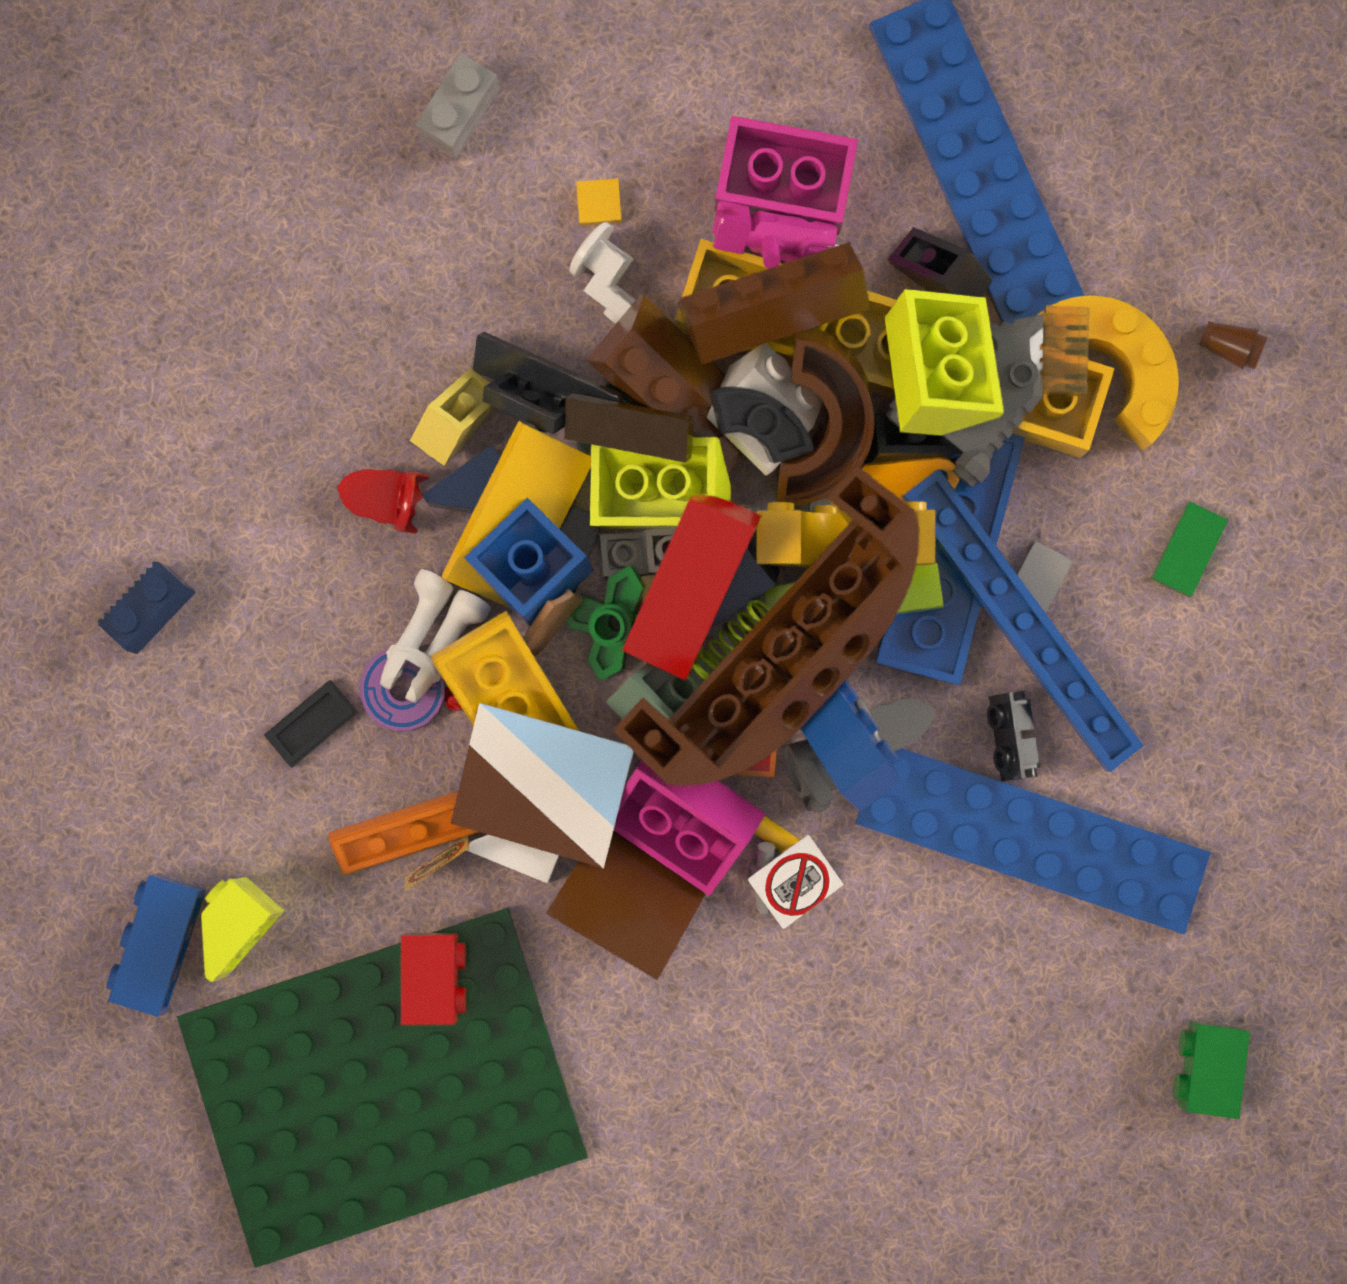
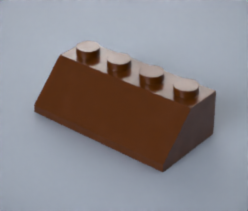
[678,242,870,364]
[586,294,744,474]

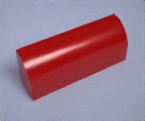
[622,494,762,680]

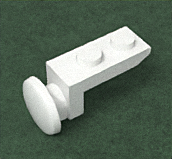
[569,222,636,323]

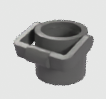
[785,739,838,813]

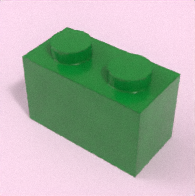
[1173,1021,1250,1120]

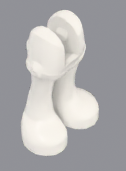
[380,569,491,703]

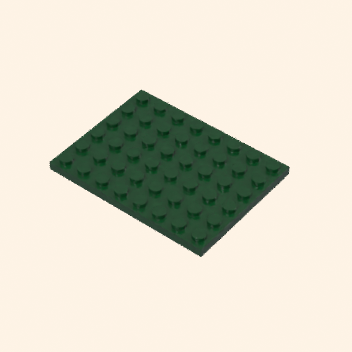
[177,907,588,1268]

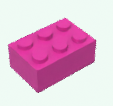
[714,115,858,235]
[614,760,766,896]

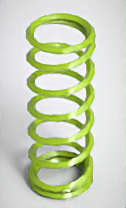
[693,600,770,680]

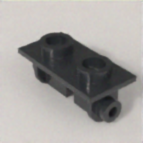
[987,691,1041,781]

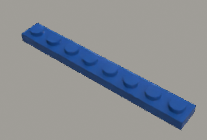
[901,469,1144,772]

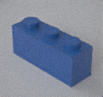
[800,680,903,812]
[106,874,206,1017]

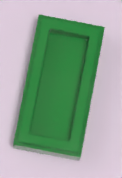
[1151,501,1228,597]

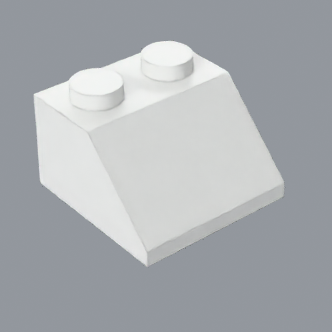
[707,343,823,475]

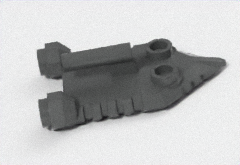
[885,314,1044,488]

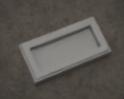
[1017,541,1073,613]

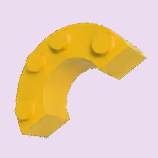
[1036,296,1179,451]
[757,502,935,567]

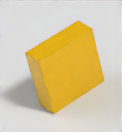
[576,178,622,226]

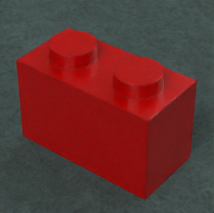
[401,933,466,1025]

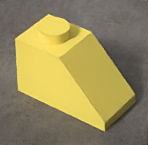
[410,368,494,466]

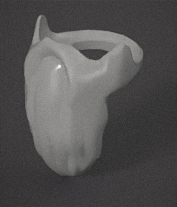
[854,698,934,752]

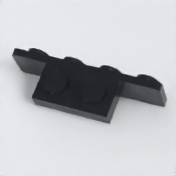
[473,332,624,434]

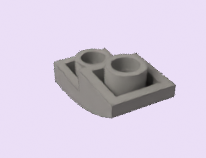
[597,529,676,579]

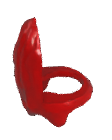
[337,469,429,534]

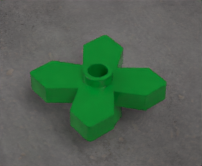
[566,565,646,680]

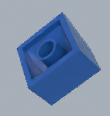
[464,498,594,626]

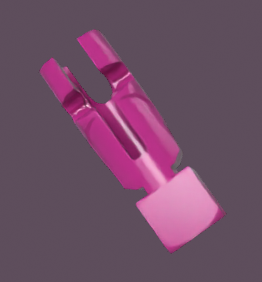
[712,201,837,269]

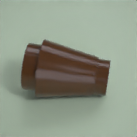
[1200,321,1268,370]

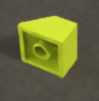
[201,877,284,983]

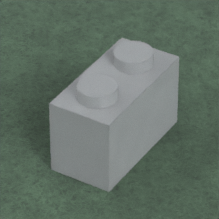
[415,53,500,159]

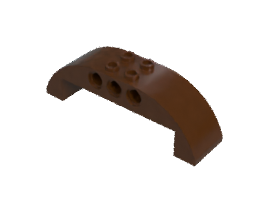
[613,465,920,786]

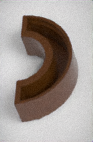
[776,328,874,506]

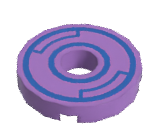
[360,649,446,731]

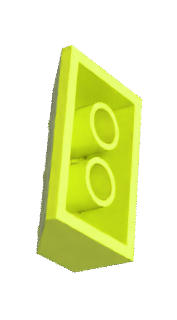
[885,289,1004,435]
[590,437,731,529]

